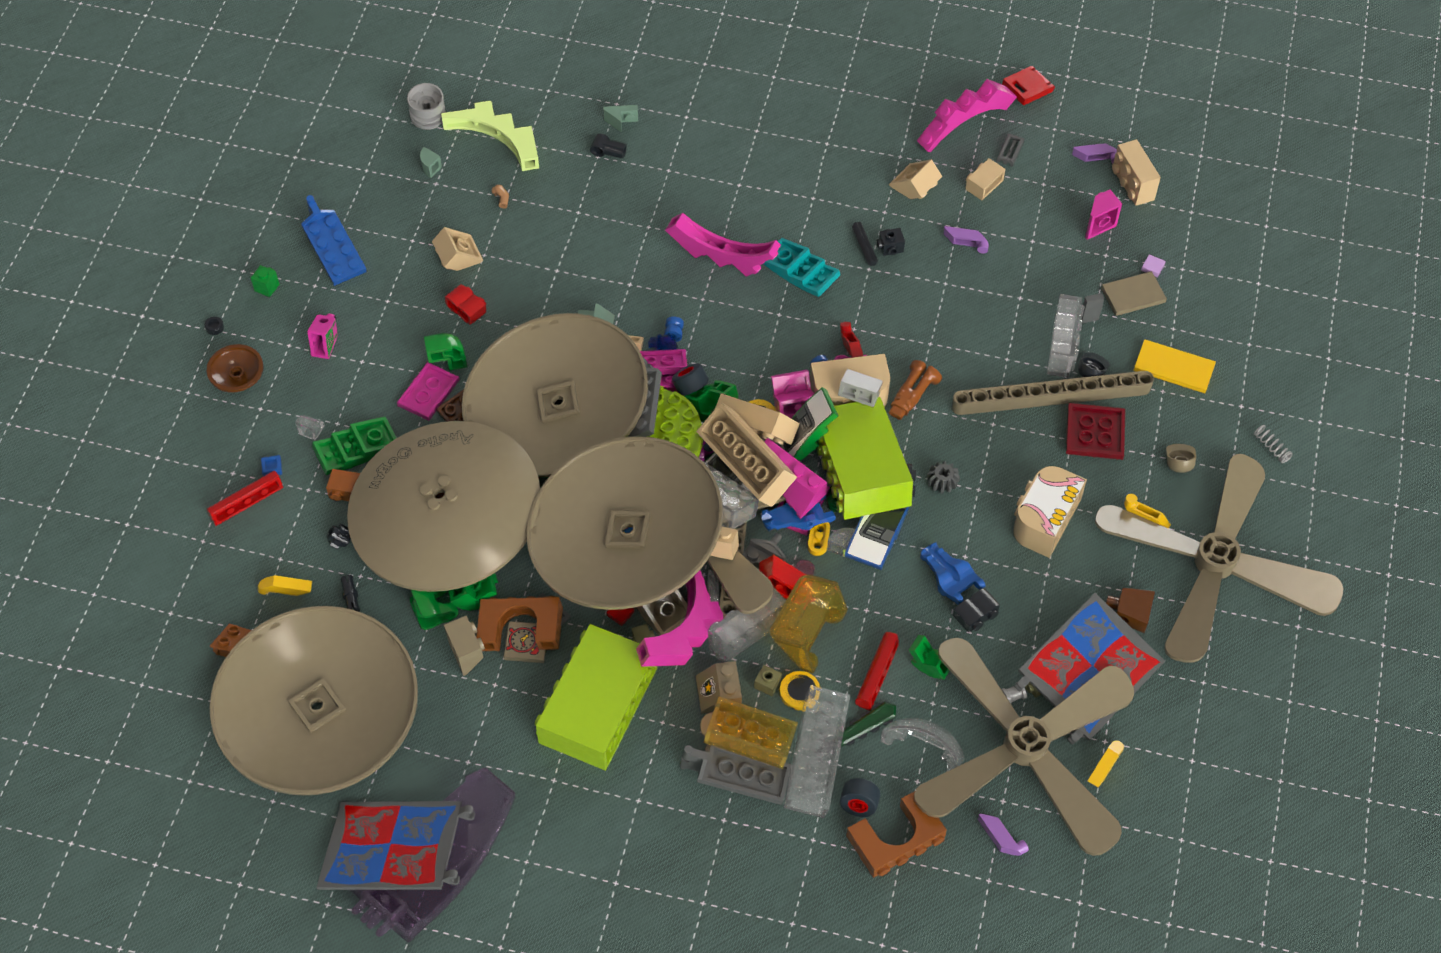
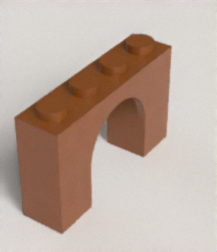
[476,596,563,651]
[846,791,947,878]

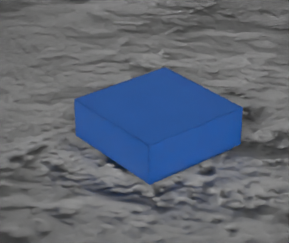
[261,455,282,476]

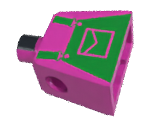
[307,314,338,359]

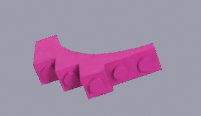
[917,79,1017,152]
[665,213,781,277]
[636,570,724,667]

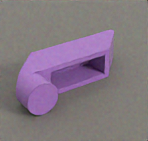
[1072,143,1117,163]
[943,226,989,254]
[978,814,1029,856]

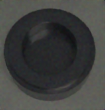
[204,317,224,335]

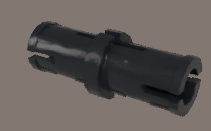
[340,575,360,612]

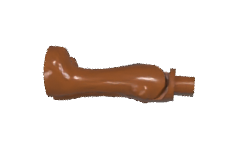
[888,360,942,420]

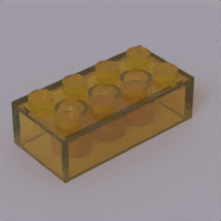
[703,696,798,769]

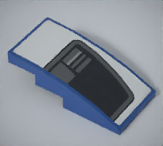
[845,507,910,570]

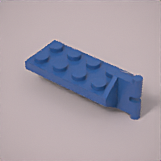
[301,195,367,286]

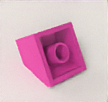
[1085,189,1122,240]

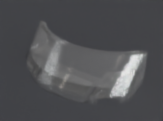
[880,718,965,772]

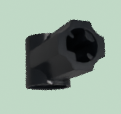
[590,133,627,158]

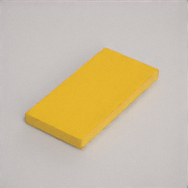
[1133,339,1216,393]

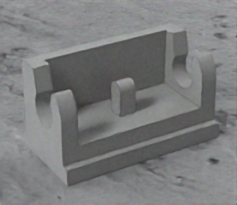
[838,369,883,407]

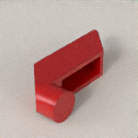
[840,322,863,358]

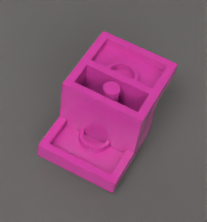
[771,370,815,419]

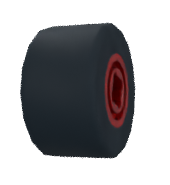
[672,363,709,396]
[840,778,880,817]

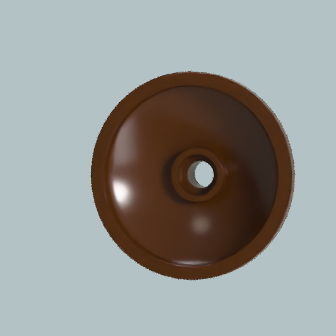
[207,344,264,392]

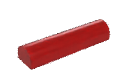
[206,470,284,526]
[855,632,899,711]

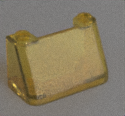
[770,575,848,673]

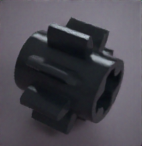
[327,523,351,549]

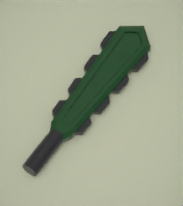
[817,702,896,757]

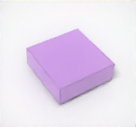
[1141,254,1166,277]

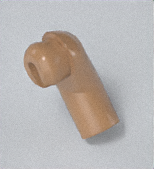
[492,185,509,208]

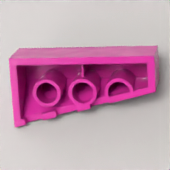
[764,438,827,519]

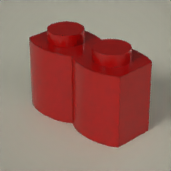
[445,284,486,325]

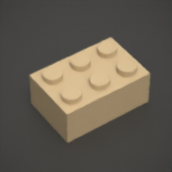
[1112,139,1161,206]

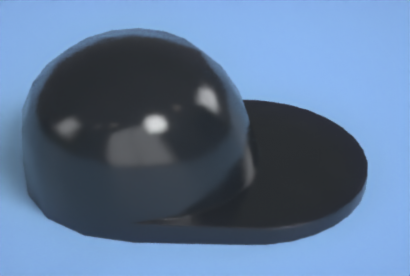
[1078,352,1110,377]

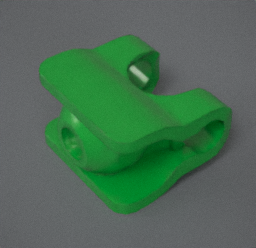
[410,590,459,630]

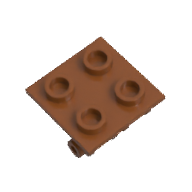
[210,624,252,657]

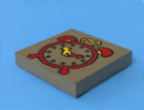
[504,621,546,663]

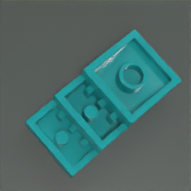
[763,238,841,297]

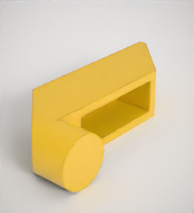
[1124,494,1171,529]
[257,575,312,596]
[1088,741,1124,788]

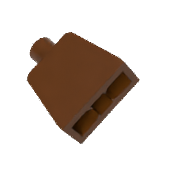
[1106,588,1155,633]

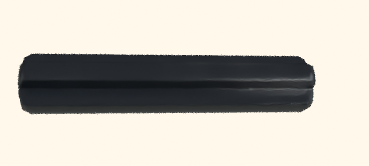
[852,222,878,266]

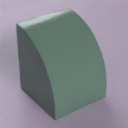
[420,147,442,178]

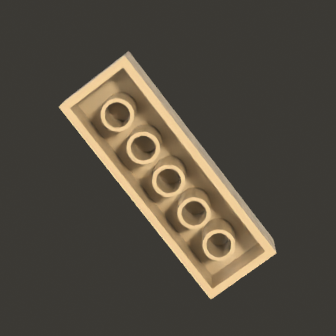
[696,402,797,507]

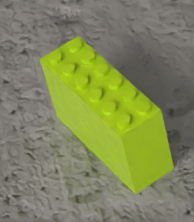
[816,397,913,520]
[535,624,658,771]

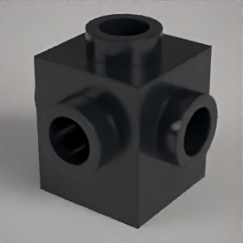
[876,228,905,256]

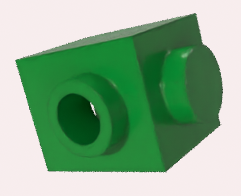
[251,265,280,297]

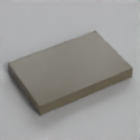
[1101,271,1167,316]

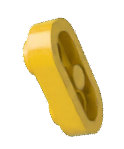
[808,523,830,556]

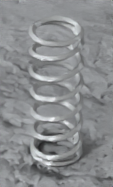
[1254,425,1293,463]

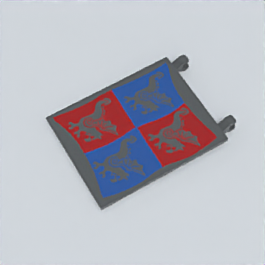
[1014,593,1165,744]
[317,801,475,890]

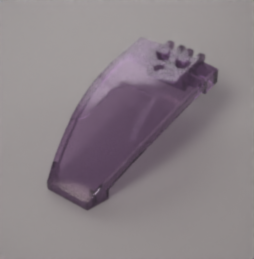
[350,767,515,943]

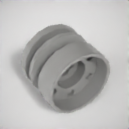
[407,83,446,130]

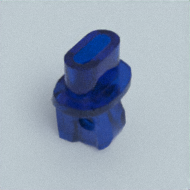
[648,334,678,350]

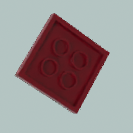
[1066,403,1125,460]

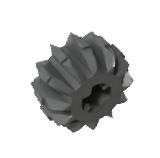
[927,461,960,494]

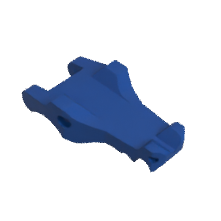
[761,495,836,532]
[920,542,985,605]

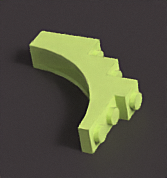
[441,101,539,171]

